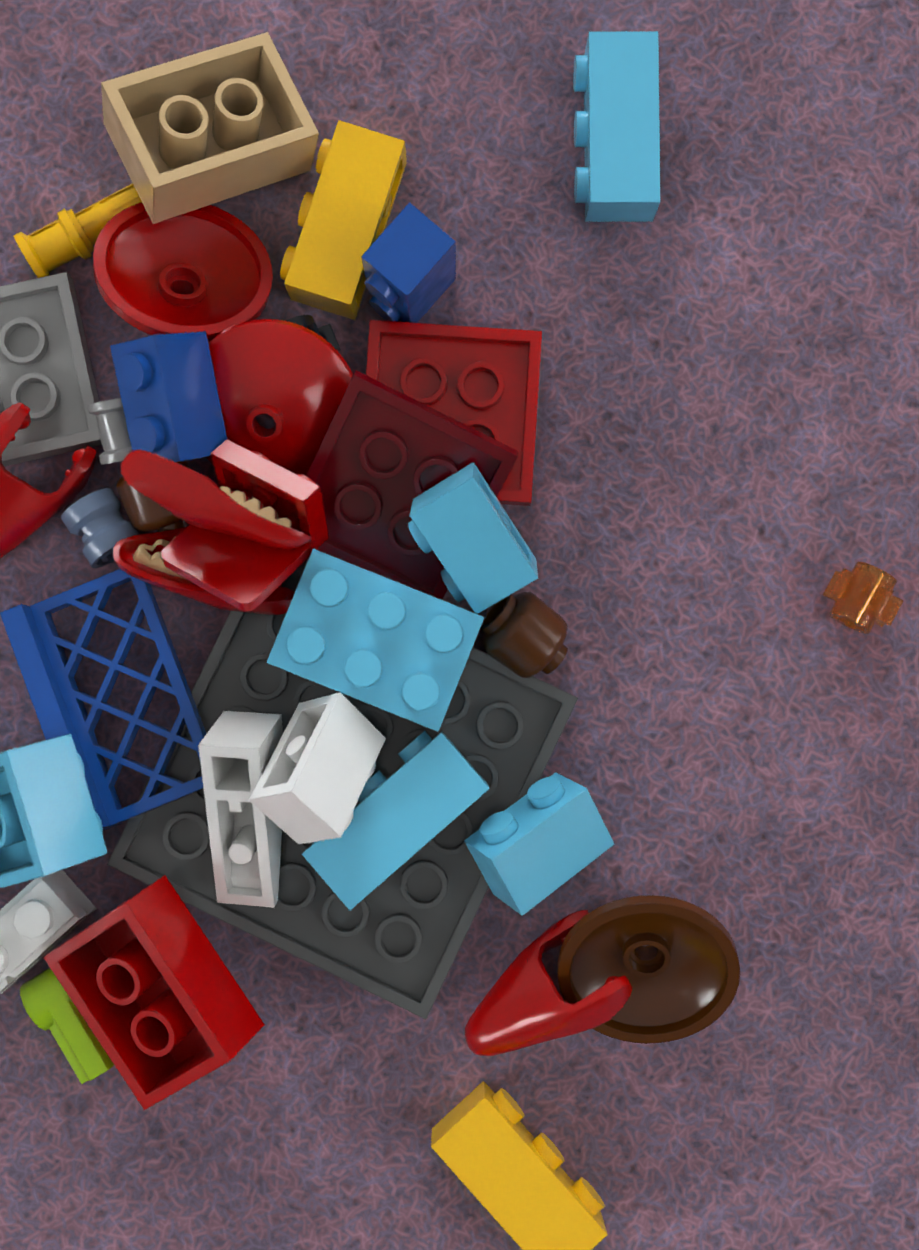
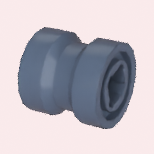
[61,488,141,568]

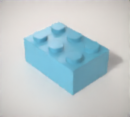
[266,549,484,732]
[0,734,108,888]

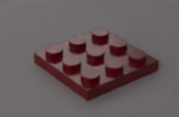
[306,370,518,600]

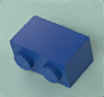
[361,202,456,323]
[110,331,227,462]

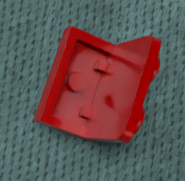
[161,439,329,611]

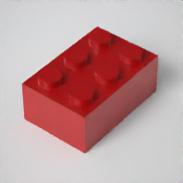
[43,875,265,1110]

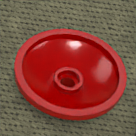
[93,202,273,342]
[206,319,353,476]

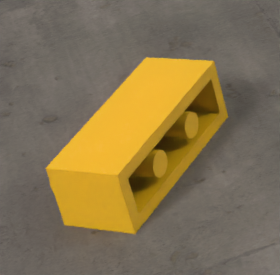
[280,120,407,320]
[431,1081,608,1250]

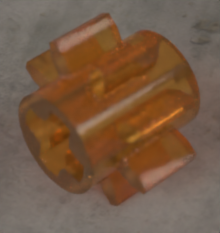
[823,562,904,634]

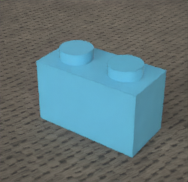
[408,462,538,614]
[464,772,614,916]

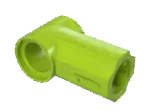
[20,967,114,1084]

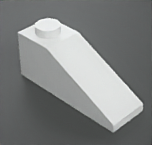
[198,711,283,908]

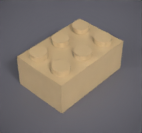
[101,32,319,224]

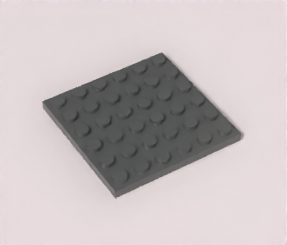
[107,565,578,1019]

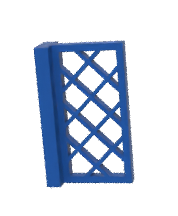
[0,569,207,831]

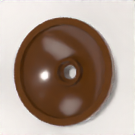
[558,895,740,1044]

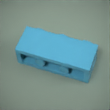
[573,31,660,222]
[302,731,490,911]

